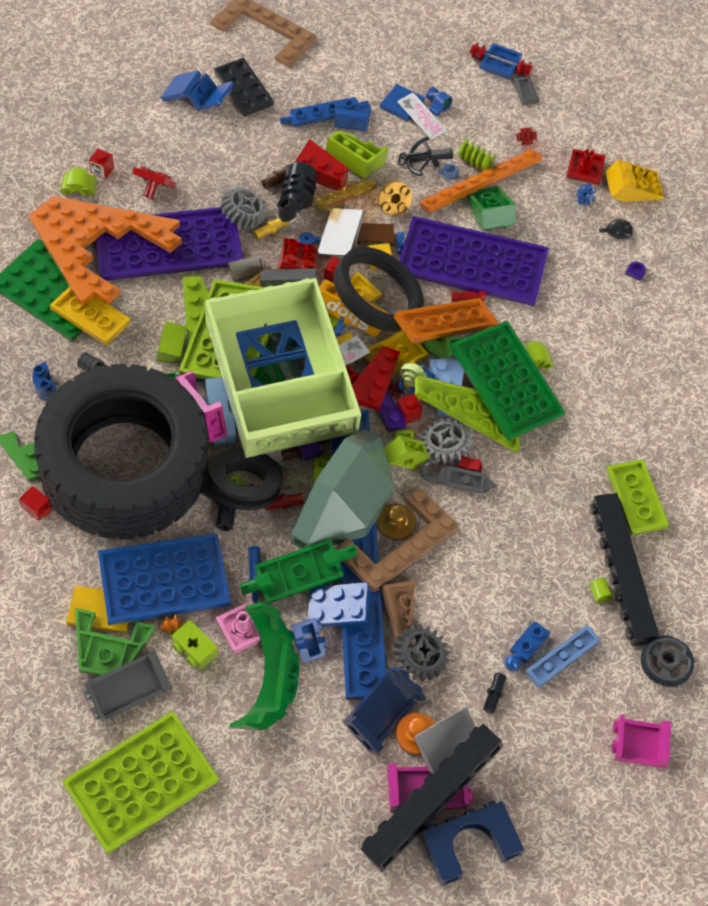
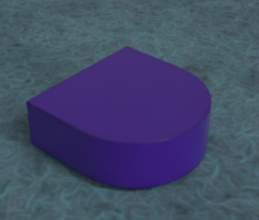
[625,261,646,281]

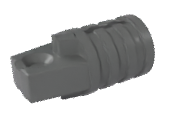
[77,352,110,373]

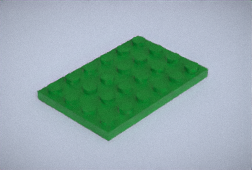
[0,238,114,341]
[449,321,566,441]

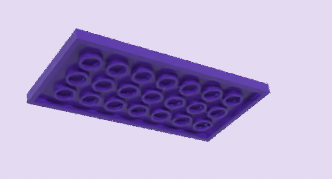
[96,207,243,281]
[399,216,549,306]

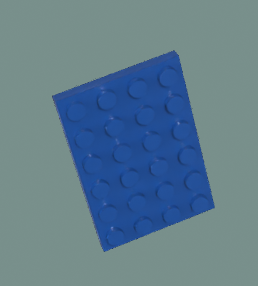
[98,533,231,625]

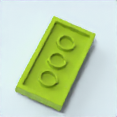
[606,459,669,536]

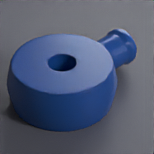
[299,232,321,245]
[396,232,404,254]

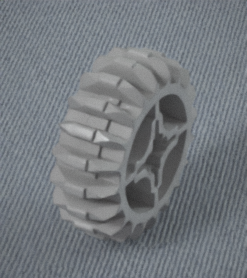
[220,185,267,229]

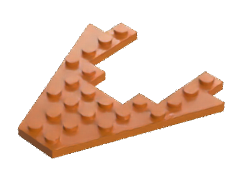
[29,196,182,306]

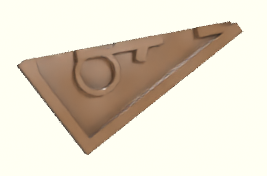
[380,580,417,647]

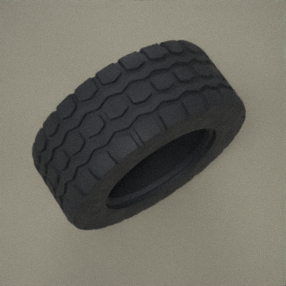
[34,364,208,539]

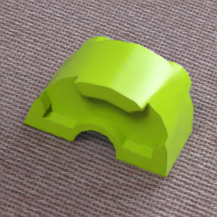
[60,168,97,196]
[524,341,553,370]

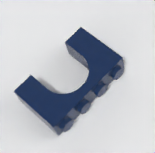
[420,801,524,887]

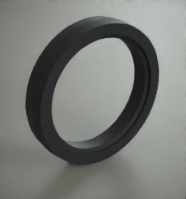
[334,247,424,332]

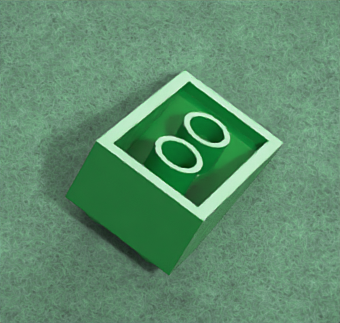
[467,186,516,231]

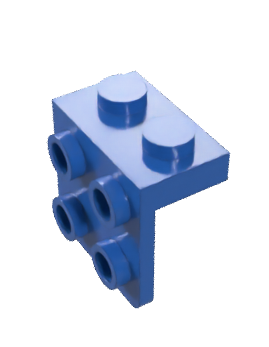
[187,73,234,111]
[334,105,371,132]

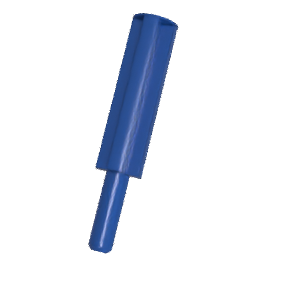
[248,546,260,603]

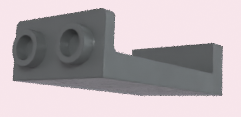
[82,651,172,722]

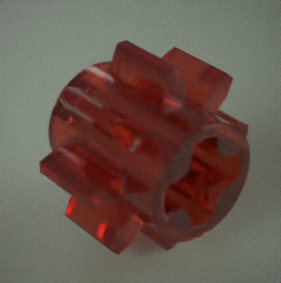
[516,127,537,146]

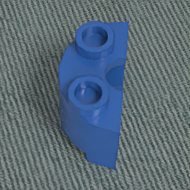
[32,361,57,401]
[291,617,327,664]

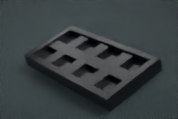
[214,57,274,117]

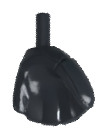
[599,218,633,239]

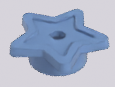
[438,163,460,181]

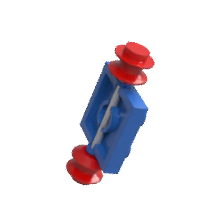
[470,42,533,79]

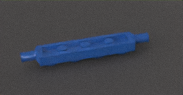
[280,97,369,127]

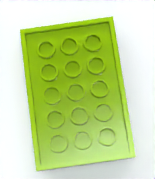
[179,279,270,379]
[62,711,219,855]

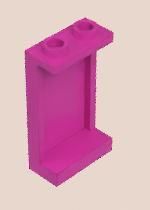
[175,371,228,443]
[387,763,472,812]

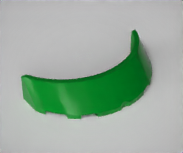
[229,602,299,731]

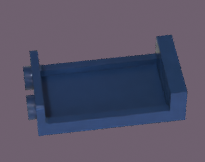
[342,668,426,753]

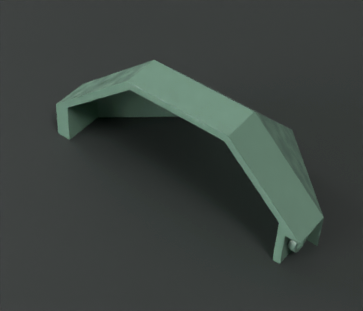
[291,429,394,549]

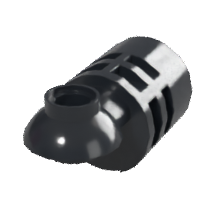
[277,162,318,222]

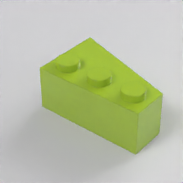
[326,130,388,179]

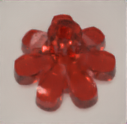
[387,379,403,400]

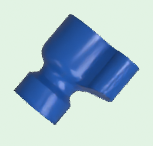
[426,87,453,116]

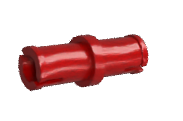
[265,493,304,511]

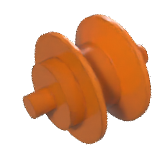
[160,614,185,636]

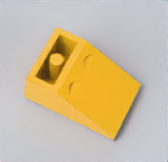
[606,159,664,202]

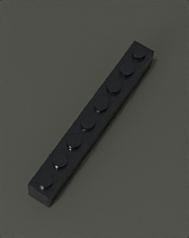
[590,493,659,646]
[360,724,503,873]

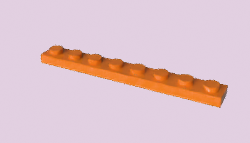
[419,149,542,213]

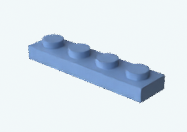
[525,625,601,689]

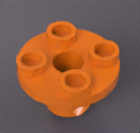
[396,713,436,755]

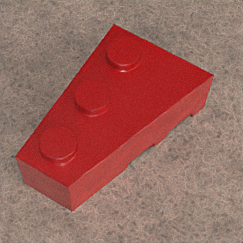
[295,139,349,193]

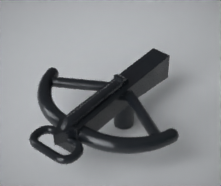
[397,136,454,176]

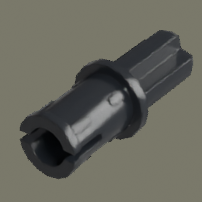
[483,673,507,714]

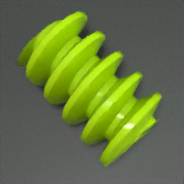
[459,138,496,171]

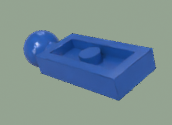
[504,621,551,671]

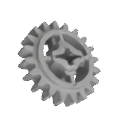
[420,418,473,464]

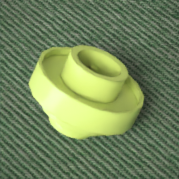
[400,363,427,387]

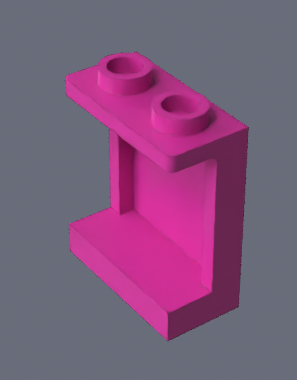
[611,714,671,768]

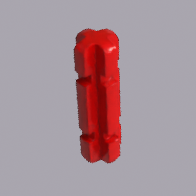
[451,291,486,302]

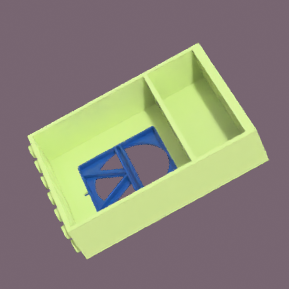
[205,278,361,458]

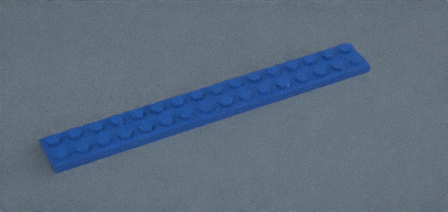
[332,410,386,700]

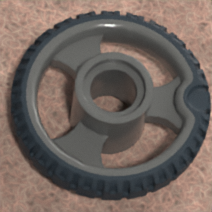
[640,635,694,687]

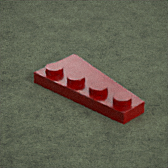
[352,346,400,412]

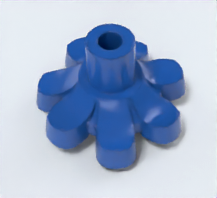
[576,183,597,206]

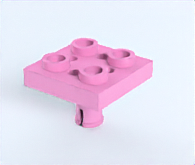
[216,600,261,654]

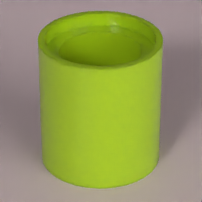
[589,577,613,604]

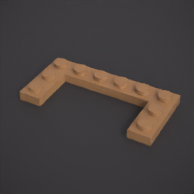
[211,0,317,68]
[334,487,459,593]

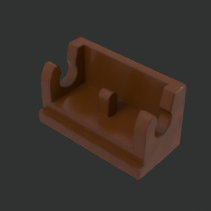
[358,223,394,246]

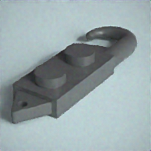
[420,460,496,494]

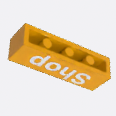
[319,279,389,337]

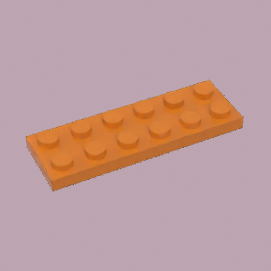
[394,298,499,343]

